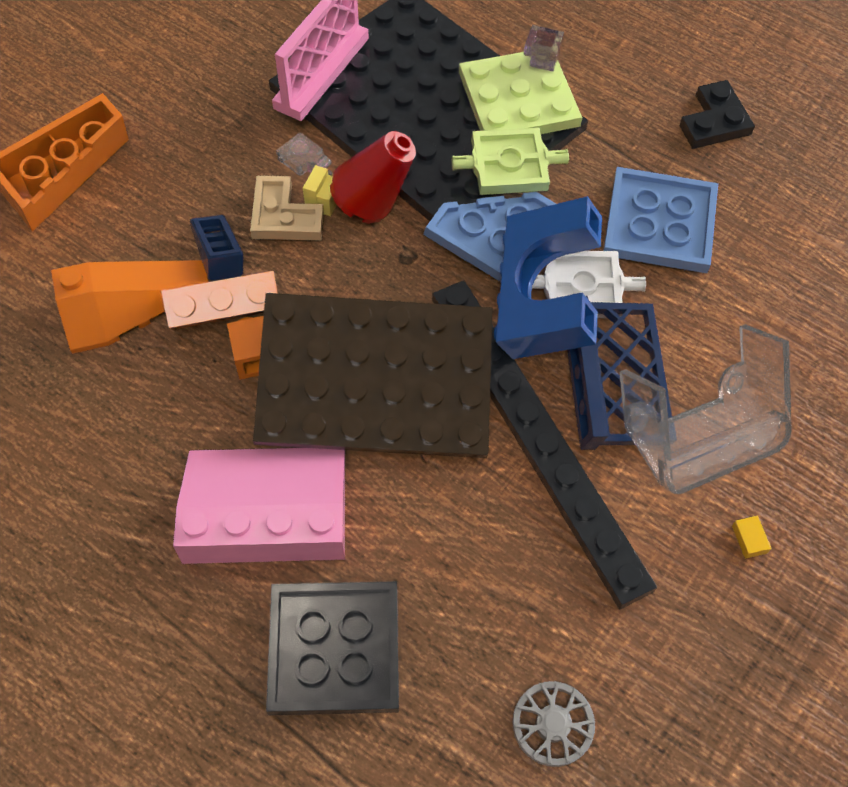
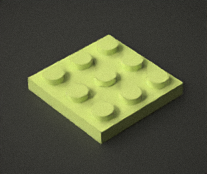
[459,47,582,134]

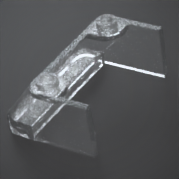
[620,324,792,494]

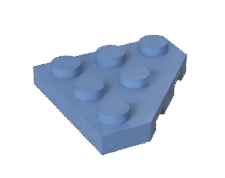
[423,192,556,282]

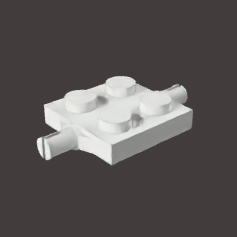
[532,251,646,318]

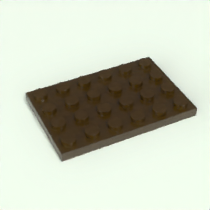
[253,293,493,458]

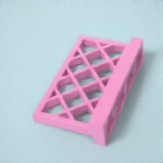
[272,0,369,121]

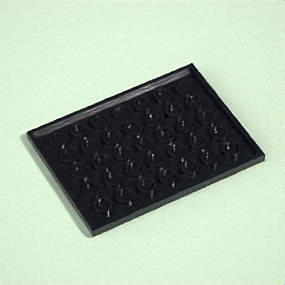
[269,0,588,221]

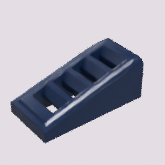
[190,215,243,280]

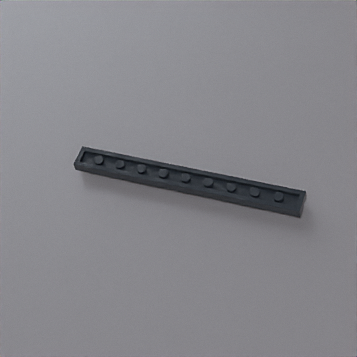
[432,280,657,610]

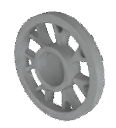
[512,681,595,767]

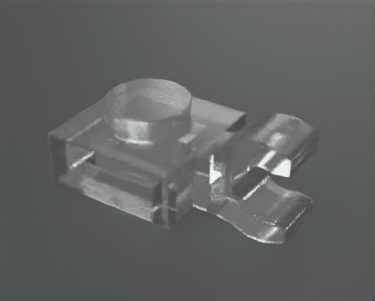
[276,132,333,176]

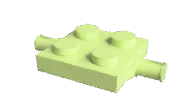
[451,128,569,195]

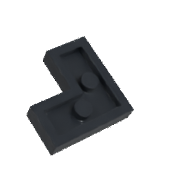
[679,80,755,149]

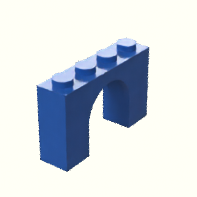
[494,196,602,359]

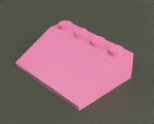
[173,448,345,564]

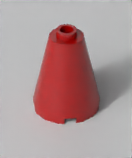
[330,131,416,224]

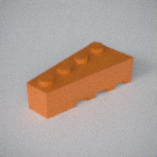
[0,93,129,232]

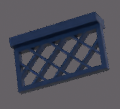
[567,296,676,450]

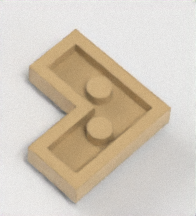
[250,176,324,241]

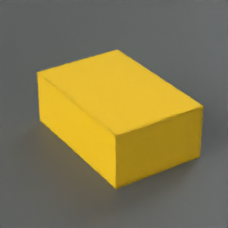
[732,515,772,559]

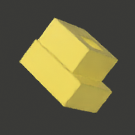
[303,165,337,216]

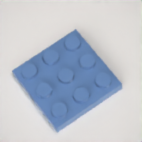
[603,167,718,273]

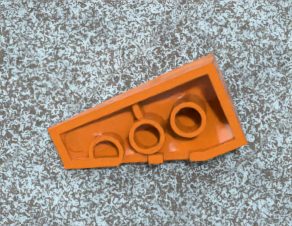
[51,260,209,354]

